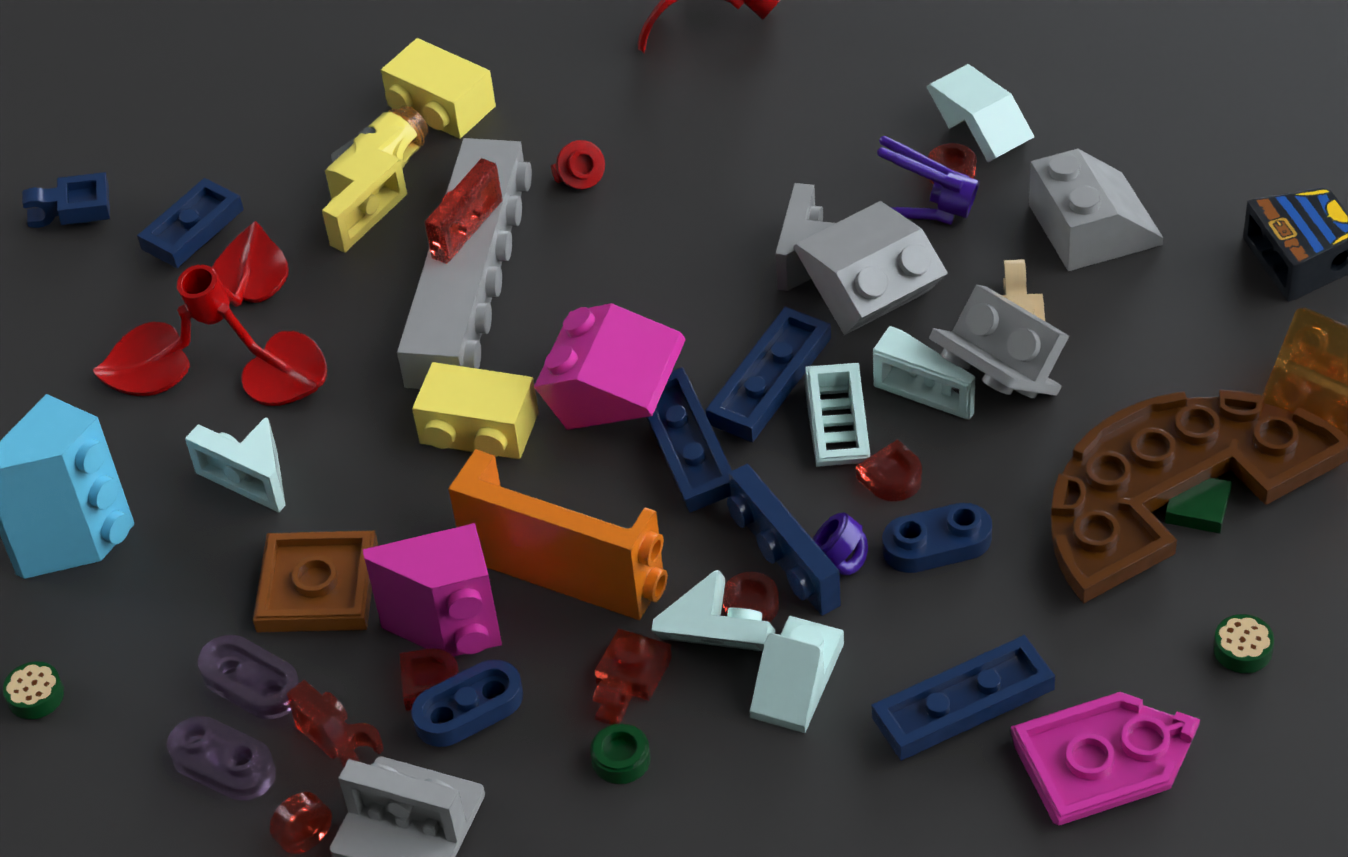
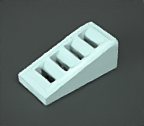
[873,326,975,420]
[804,363,871,467]

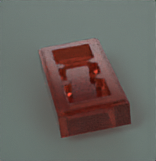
[425,158,503,264]

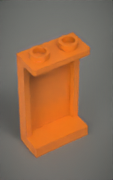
[448,449,668,621]

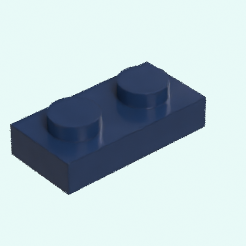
[137,178,244,268]

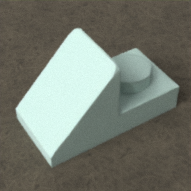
[185,418,286,512]
[652,570,776,651]
[750,616,844,733]

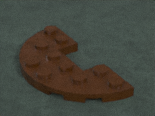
[1051,390,1348,604]

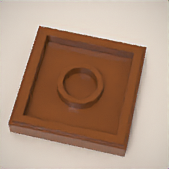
[253,531,378,632]

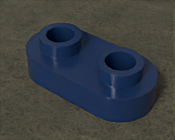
[882,503,992,573]
[411,660,523,747]

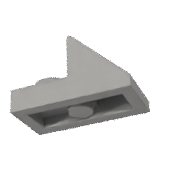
[776,183,835,291]

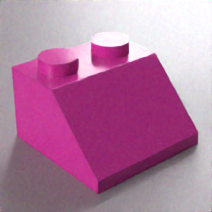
[534,303,686,430]
[363,523,502,658]

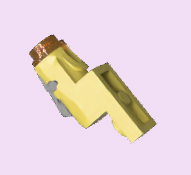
[322,106,428,253]

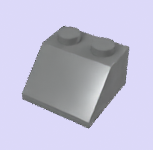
[1029,148,1163,271]
[793,201,948,335]

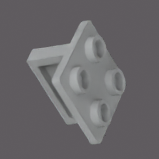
[929,284,1069,399]
[330,756,485,857]

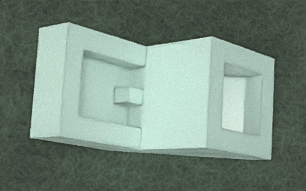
[926,64,1034,162]

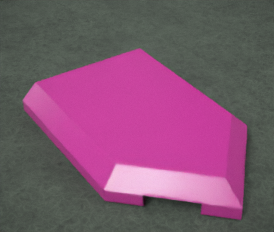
[1010,692,1200,826]

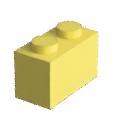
[381,38,496,139]
[412,362,539,459]

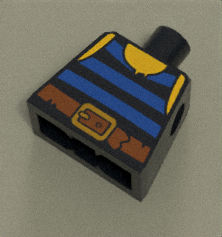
[1243,188,1348,302]

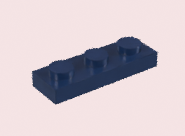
[705,307,831,443]
[646,367,732,513]
[727,463,841,616]
[871,635,1055,761]

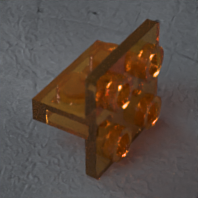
[1263,307,1348,436]

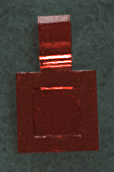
[593,628,672,725]
[286,680,384,767]

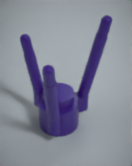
[877,136,979,225]

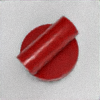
[551,140,605,189]

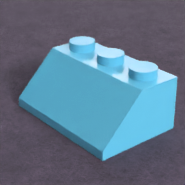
[0,394,135,579]

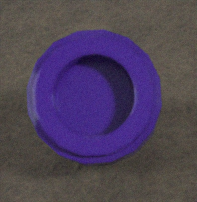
[813,512,868,575]

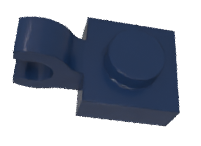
[22,172,110,228]

